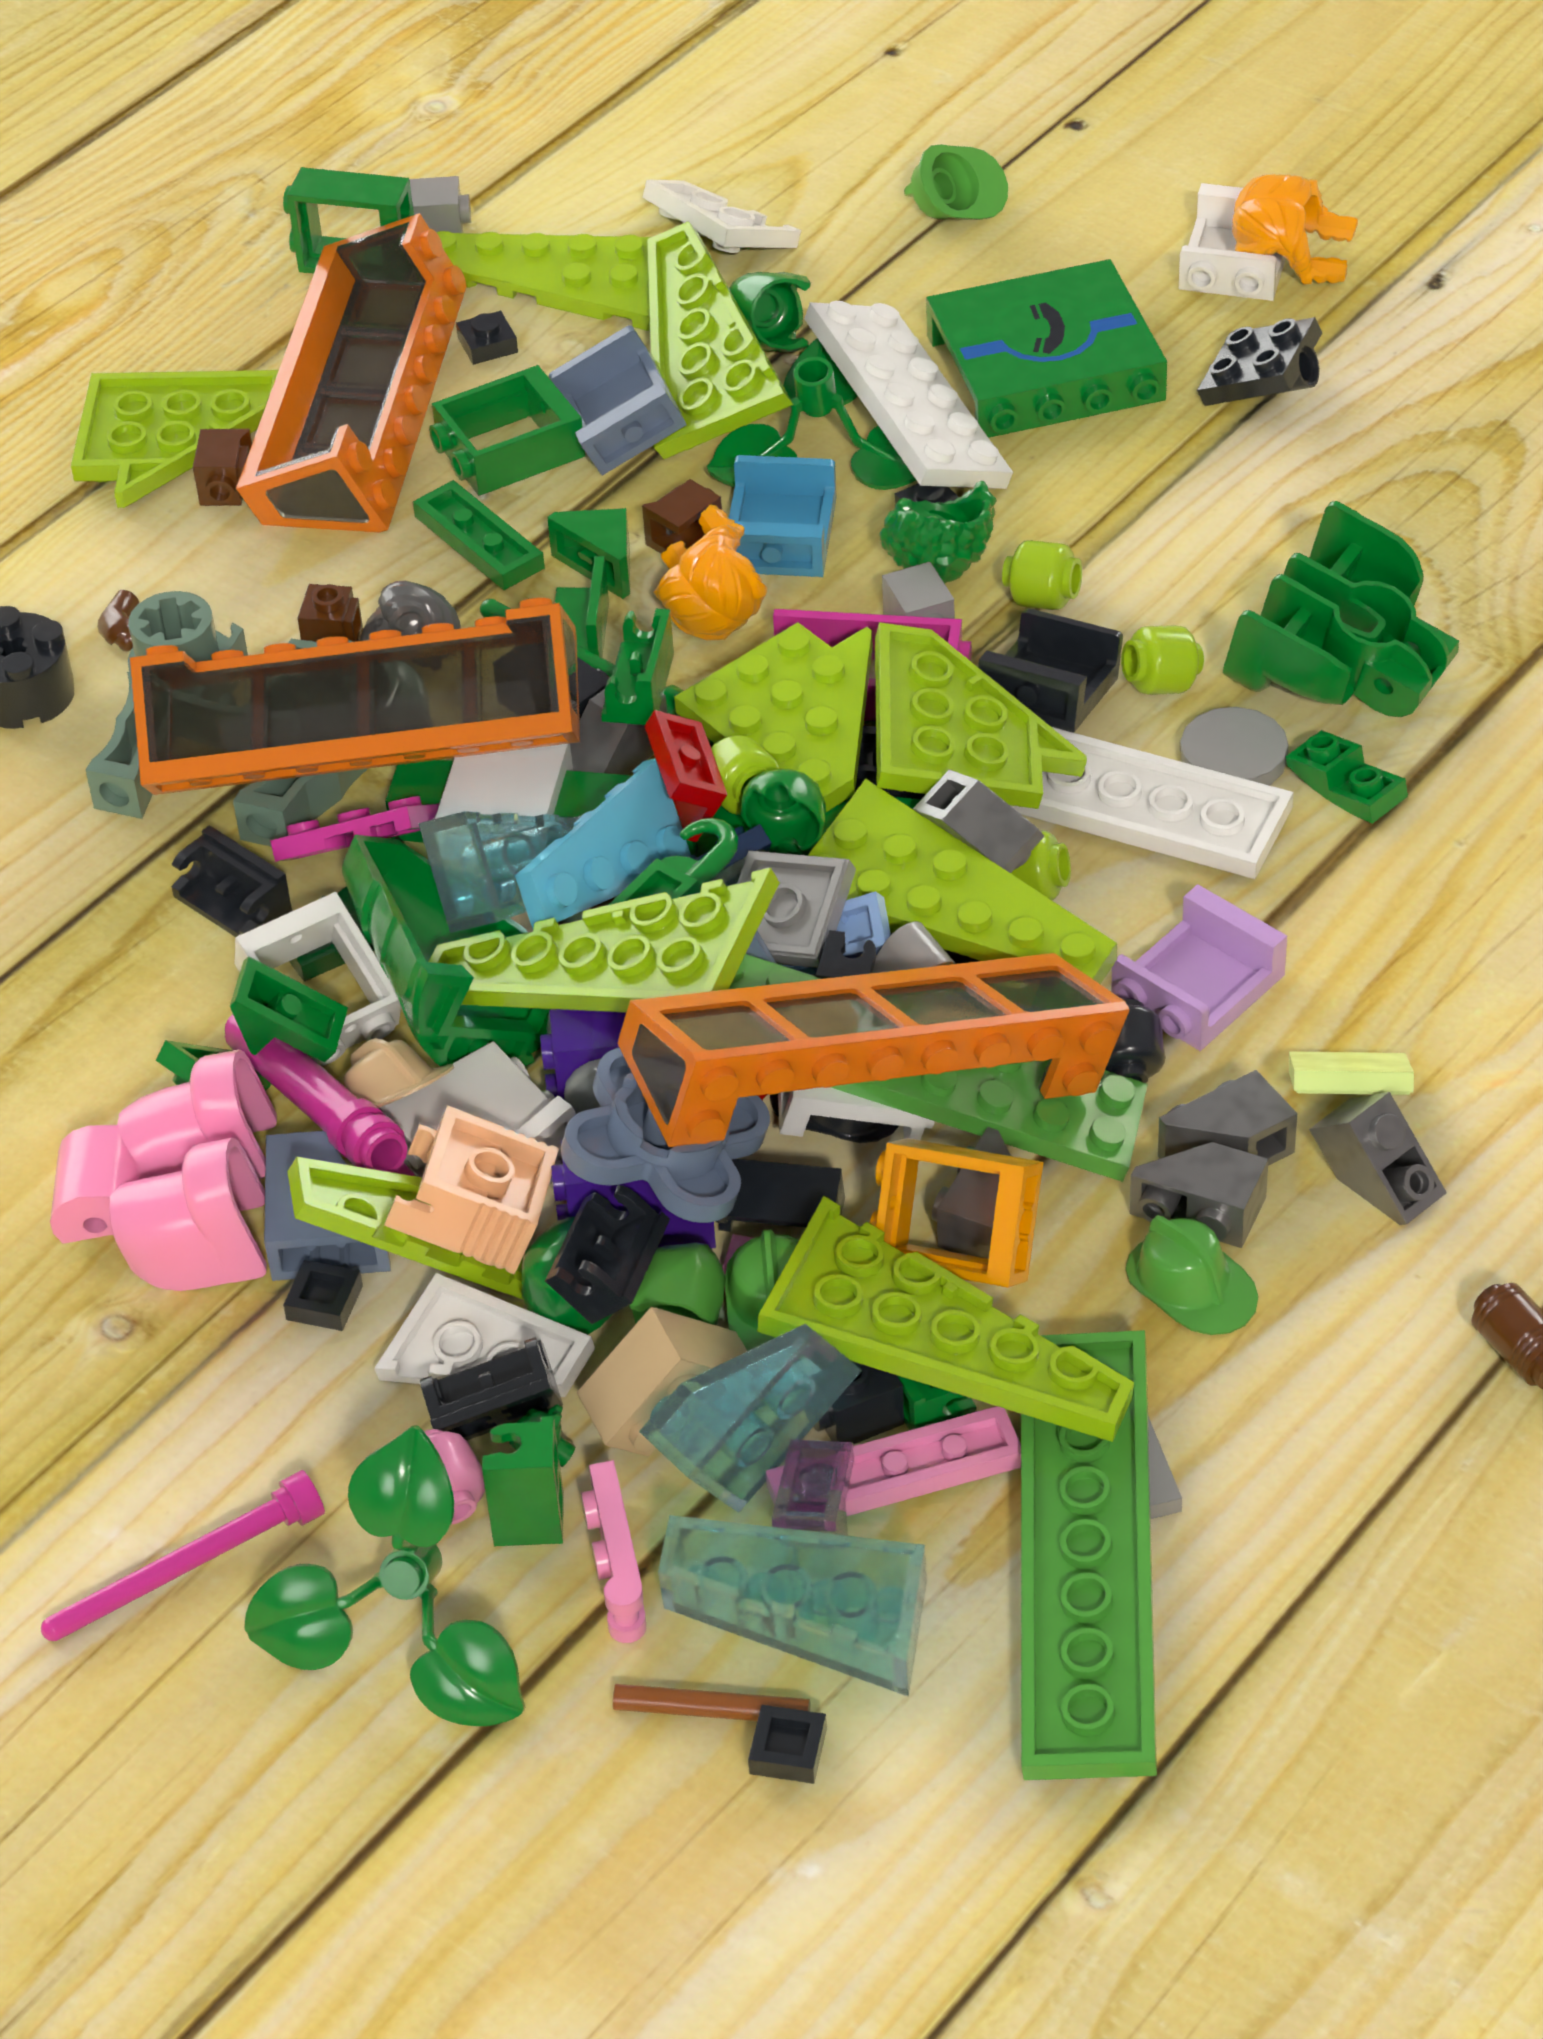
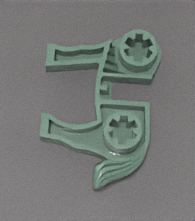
[86,591,434,847]

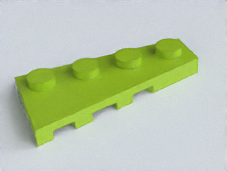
[287,1157,523,1300]

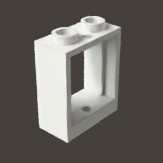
[234,892,401,1066]

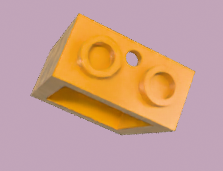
[869,1138,1044,1288]

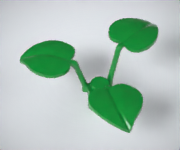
[706,338,916,490]
[244,1425,525,1726]

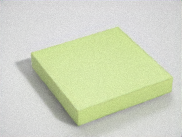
[1289,1051,1414,1095]

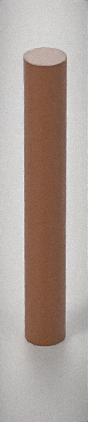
[613,1684,811,1721]

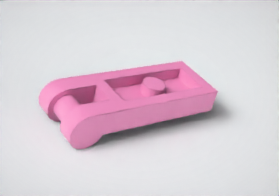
[581,1460,646,1643]

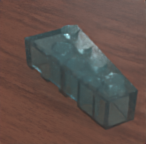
[418,811,581,933]
[658,1515,927,1697]

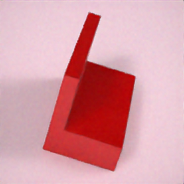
[645,710,728,842]

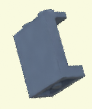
[549,325,687,476]

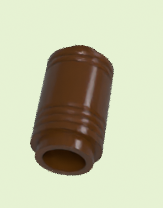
[1471,1283,1543,1389]

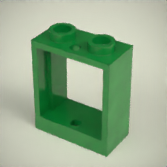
[283,167,415,277]
[429,365,586,496]

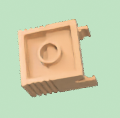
[384,1105,559,1275]

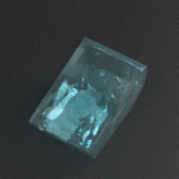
[639,1324,862,1513]

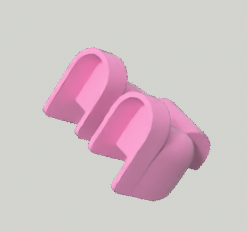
[50,1049,277,1291]

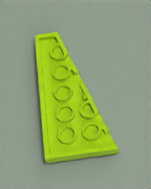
[647,221,793,459]
[418,231,702,331]
[808,779,1117,996]
[428,867,780,1012]

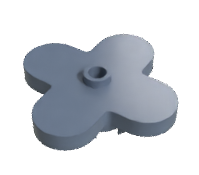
[561,1048,770,1223]

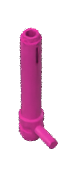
[225,1014,417,1177]

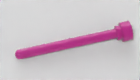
[41,1470,325,1641]

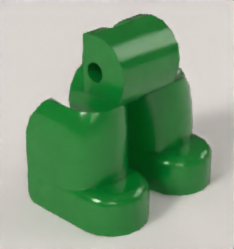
[1223,501,1459,717]

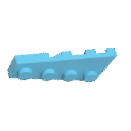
[515,758,691,929]

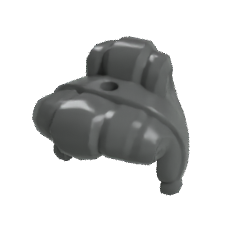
[361,580,461,672]

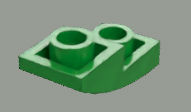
[1285,730,1408,824]

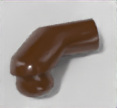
[97,590,139,652]

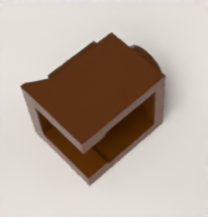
[193,429,252,506]
[642,479,722,554]
[297,584,363,642]

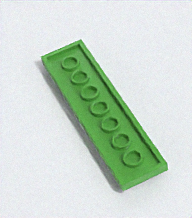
[729,954,1148,1182]
[1021,1330,1157,1781]

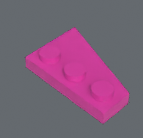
[270,796,440,862]

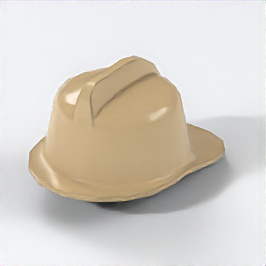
[344,1038,454,1108]

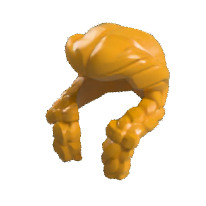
[1232,174,1358,284]
[653,505,767,640]

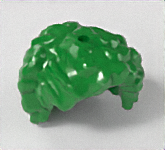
[879,481,997,584]

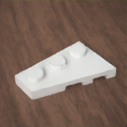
[643,180,801,253]
[374,1273,595,1397]

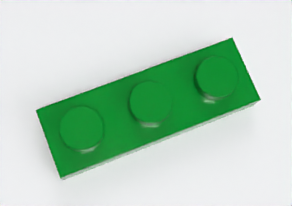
[413,480,545,591]

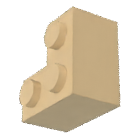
[577,1307,760,1457]

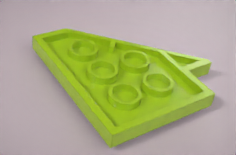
[71,370,279,508]
[674,622,873,812]
[875,622,1087,809]

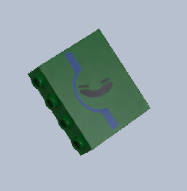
[926,259,1167,438]

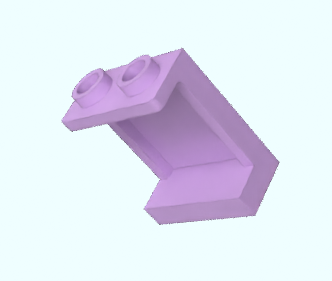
[1111,884,1287,1051]

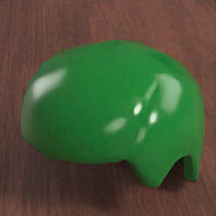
[740,769,826,851]

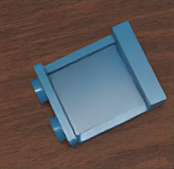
[729,455,837,577]

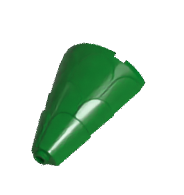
[342,835,551,1066]

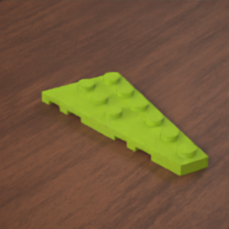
[757,1196,1134,1442]

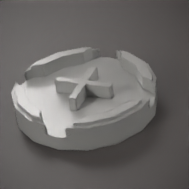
[1180,707,1289,785]

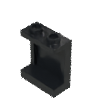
[978,608,1123,733]

